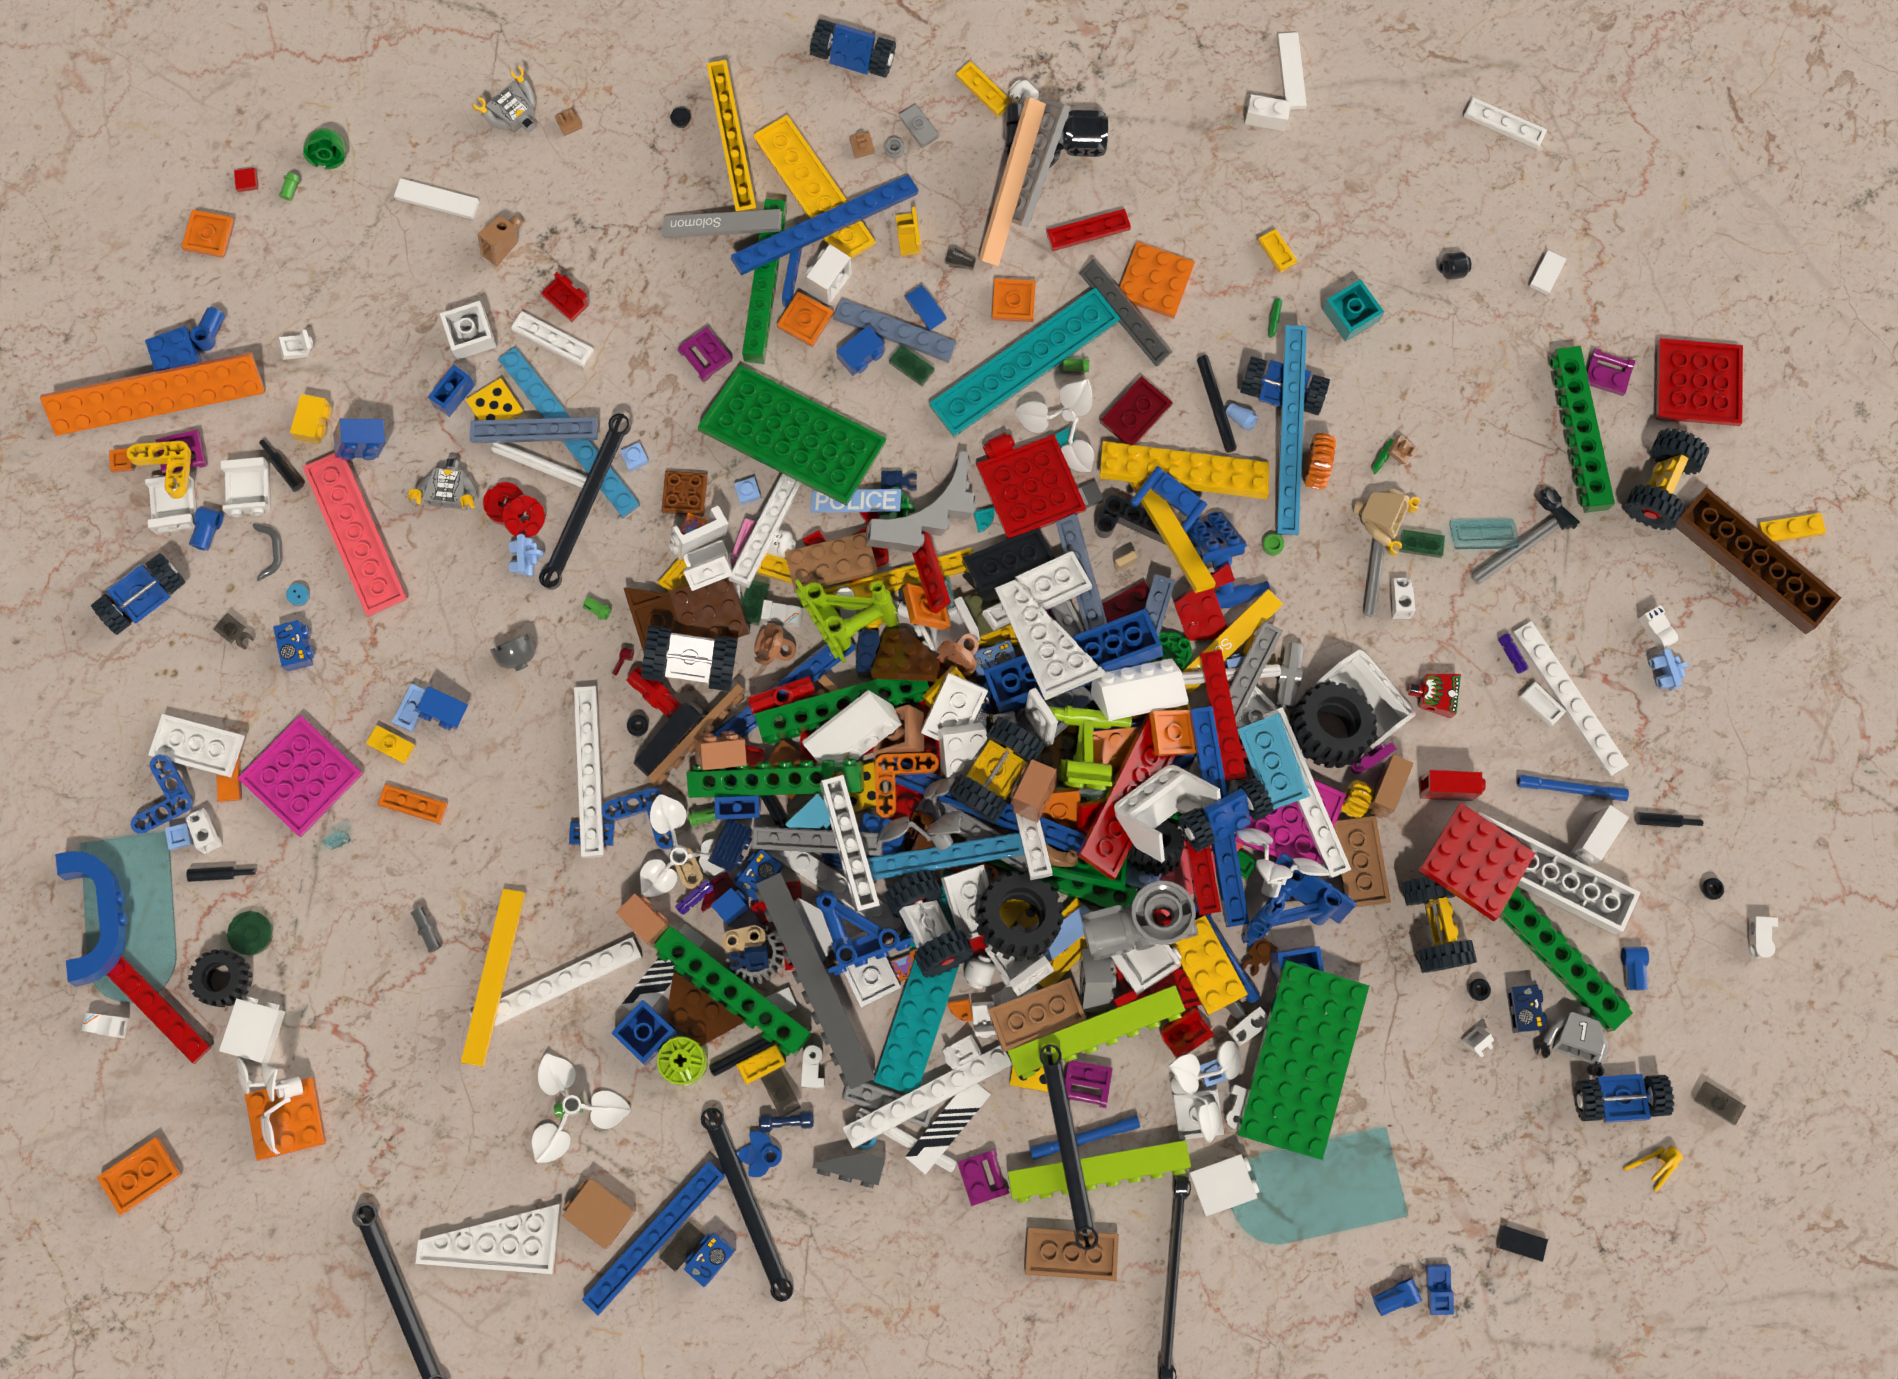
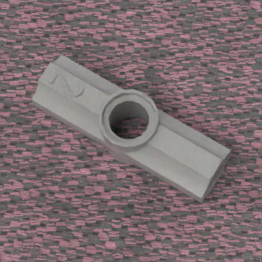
[1276,642,1304,709]

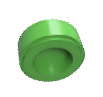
[1262,533,1284,556]

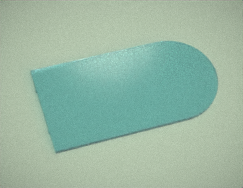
[81,832,177,1003]
[1231,1127,1409,1244]

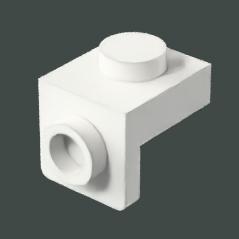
[278,330,313,360]
[972,1001,996,1038]
[942,1035,982,1069]

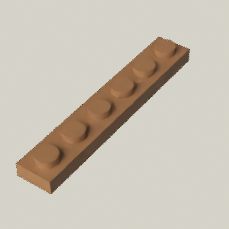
[647,683,745,787]

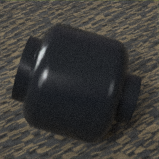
[1439,251,1472,280]

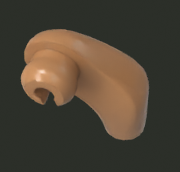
[1046,843,1078,867]

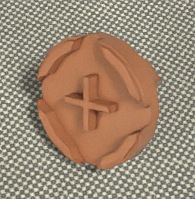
[754,623,796,665]
[937,634,979,677]

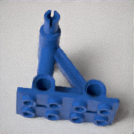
[1182,512,1271,609]
[1242,853,1356,946]
[815,891,913,976]

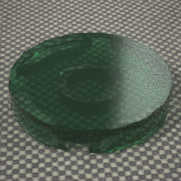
[227,911,273,956]

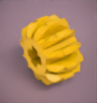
[1341,780,1374,818]

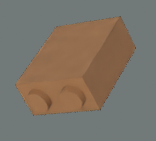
[1368,754,1414,818]
[562,1178,636,1249]

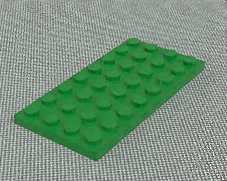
[698,364,887,506]
[1236,960,1370,1160]

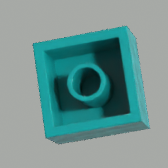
[1322,279,1384,342]

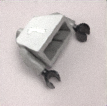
[1535,1006,1609,1077]

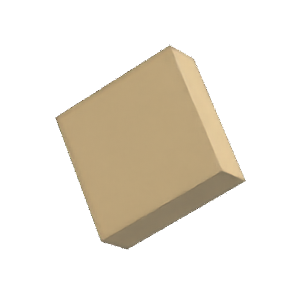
[1114,551,1138,573]

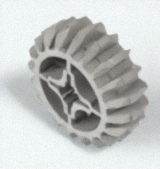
[725,924,785,984]

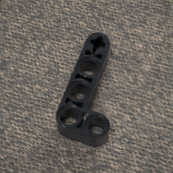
[1095,496,1166,545]
[634,701,709,777]

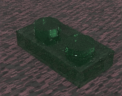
[889,345,935,387]
[1399,530,1445,558]
[742,580,770,626]

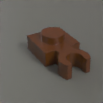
[1241,937,1278,977]

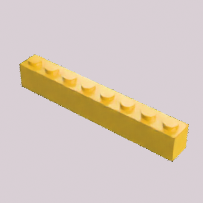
[706,60,757,212]

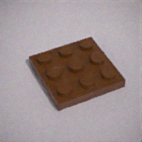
[669,577,750,645]

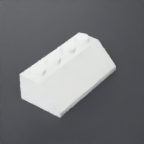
[1091,659,1188,721]
[802,690,902,775]

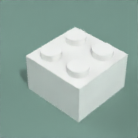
[806,245,852,306]
[440,301,497,360]
[938,723,987,778]

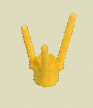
[1623,1145,1683,1191]

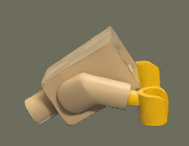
[1354,489,1420,556]

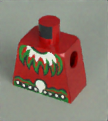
[1408,674,1461,718]

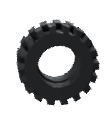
[1127,819,1185,876]
[188,949,253,1007]

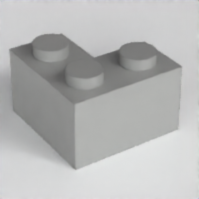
[1080,949,1116,1012]

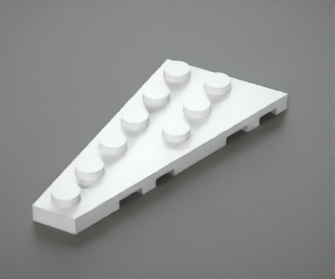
[995,580,1106,700]
[415,1204,561,1274]

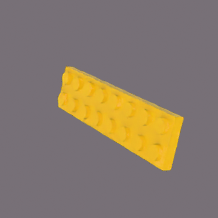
[753,115,876,259]
[1099,441,1269,500]

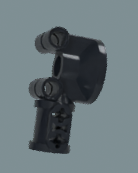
[1005,103,1108,168]

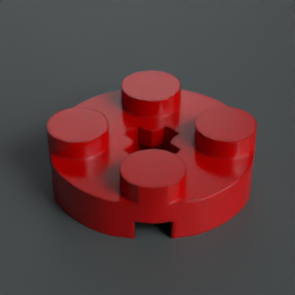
[483,482,525,525]
[501,495,545,538]

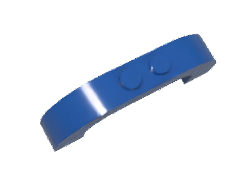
[55,851,128,987]

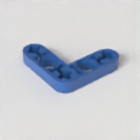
[130,754,193,834]
[602,788,674,850]

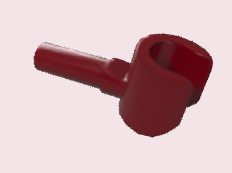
[612,648,634,676]

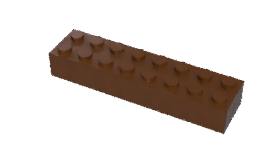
[1675,487,1842,635]

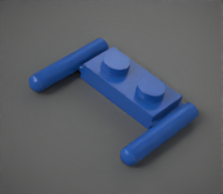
[1130,466,1207,533]

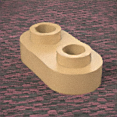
[674,847,704,890]
[721,925,766,953]

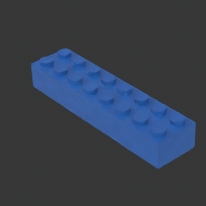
[983,609,1163,714]

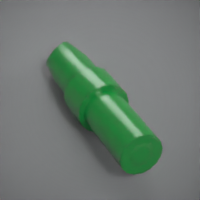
[1268,299,1282,338]
[1372,438,1394,475]

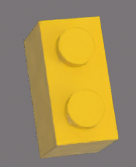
[290,394,332,445]

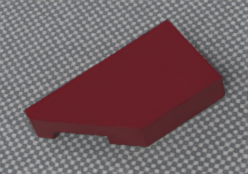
[701,872,737,913]

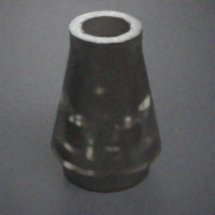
[945,247,976,270]

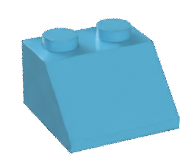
[785,794,831,828]

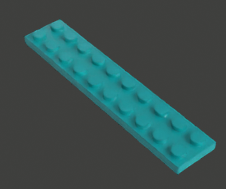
[929,287,1121,438]
[874,871,960,1094]

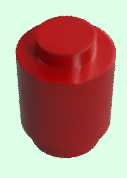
[982,432,1015,459]

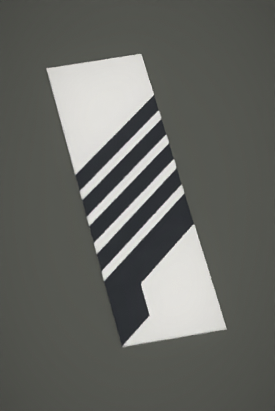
[622,923,706,1012]
[905,1084,991,1175]

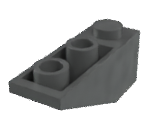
[813,1152,886,1189]

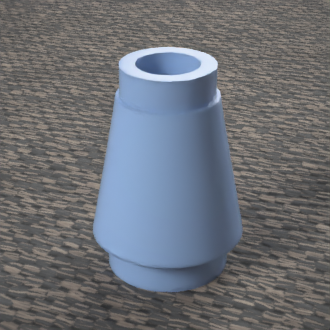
[1226,403,1258,431]

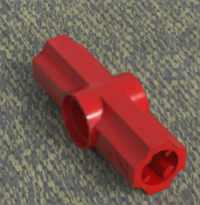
[626,667,682,719]
[747,676,815,715]

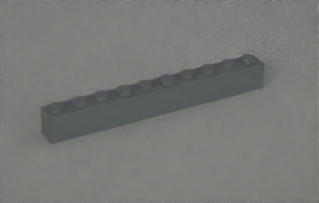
[754,873,875,1089]

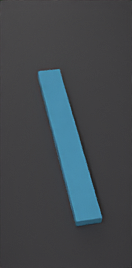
[867,833,1024,881]

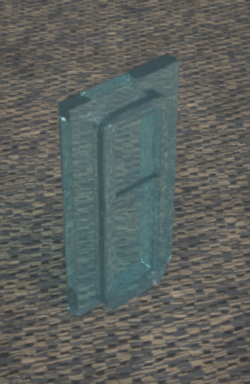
[1449,519,1519,550]

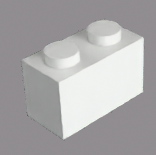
[1244,94,1291,131]

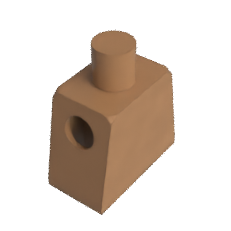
[477,216,522,267]

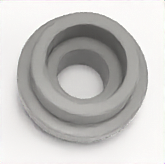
[884,138,905,158]

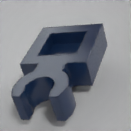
[881,471,917,492]
[729,945,769,971]

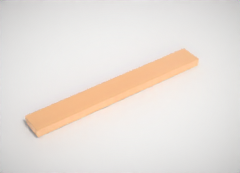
[978,97,1046,266]

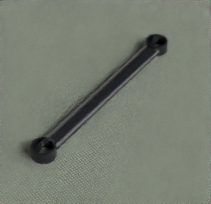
[539,413,631,590]
[1039,1044,1098,1250]
[701,1108,794,1302]
[1159,1175,1191,1379]
[352,1203,446,1379]

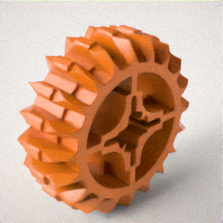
[1304,433,1336,489]

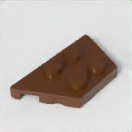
[623,587,682,653]
[666,972,744,1046]

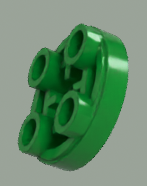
[1151,632,1192,672]

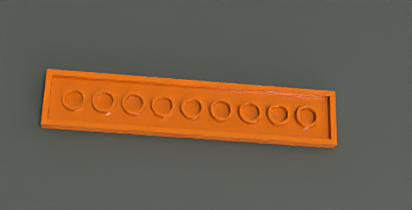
[40,352,265,436]

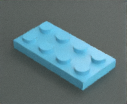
[1237,713,1310,809]

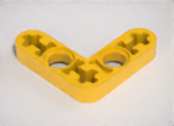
[126,441,191,499]

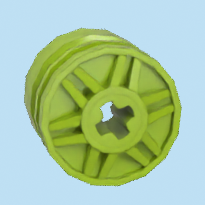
[657,1037,708,1086]

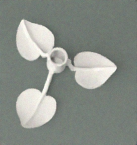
[1015,379,1094,472]
[640,794,727,897]
[1234,828,1331,898]
[1168,1041,1241,1143]
[532,1054,631,1163]
[237,1057,303,1154]

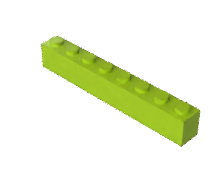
[1008,986,1185,1079]
[1007,1140,1191,1203]

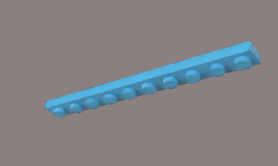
[1277,325,1307,536]
[498,347,640,518]

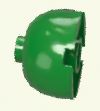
[303,128,346,169]

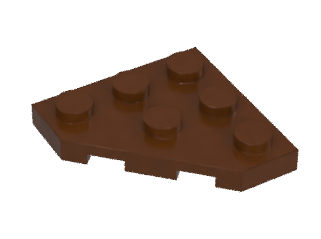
[871,628,940,682]

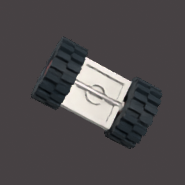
[641,625,738,692]
[884,870,974,978]

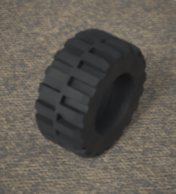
[1289,682,1377,768]
[975,871,1064,961]

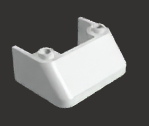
[1316,650,1416,749]
[1114,765,1221,862]

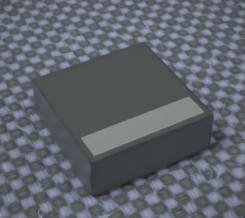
[1078,481,1104,508]

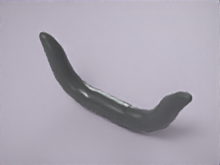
[253,524,282,581]

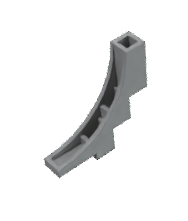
[866,451,976,553]

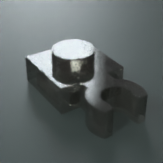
[213,613,254,650]

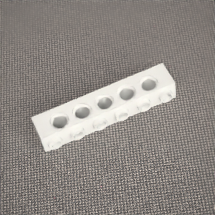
[819,775,880,912]

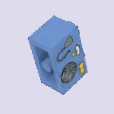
[973,640,1017,684]

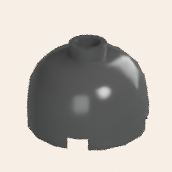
[490,633,535,671]

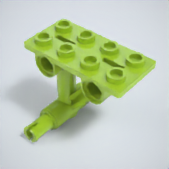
[795,579,899,663]
[1048,705,1132,790]

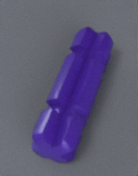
[1498,633,1529,674]
[675,879,714,915]

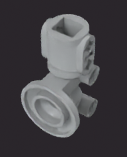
[1081,881,1199,960]

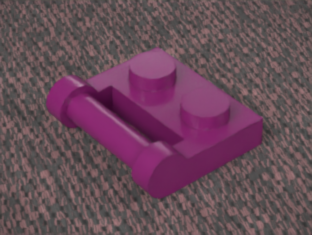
[677,327,732,382]
[1587,348,1635,396]
[155,429,207,476]
[1351,742,1397,774]
[1065,1060,1113,1108]
[957,1149,1010,1206]

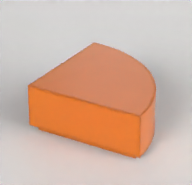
[947,999,973,1022]

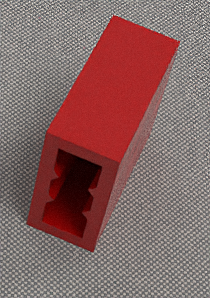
[1420,770,1486,801]

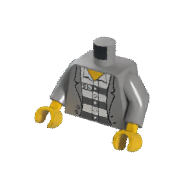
[472,66,536,133]
[408,458,476,510]

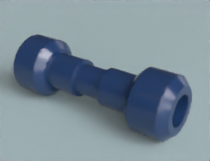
[759,1110,814,1132]

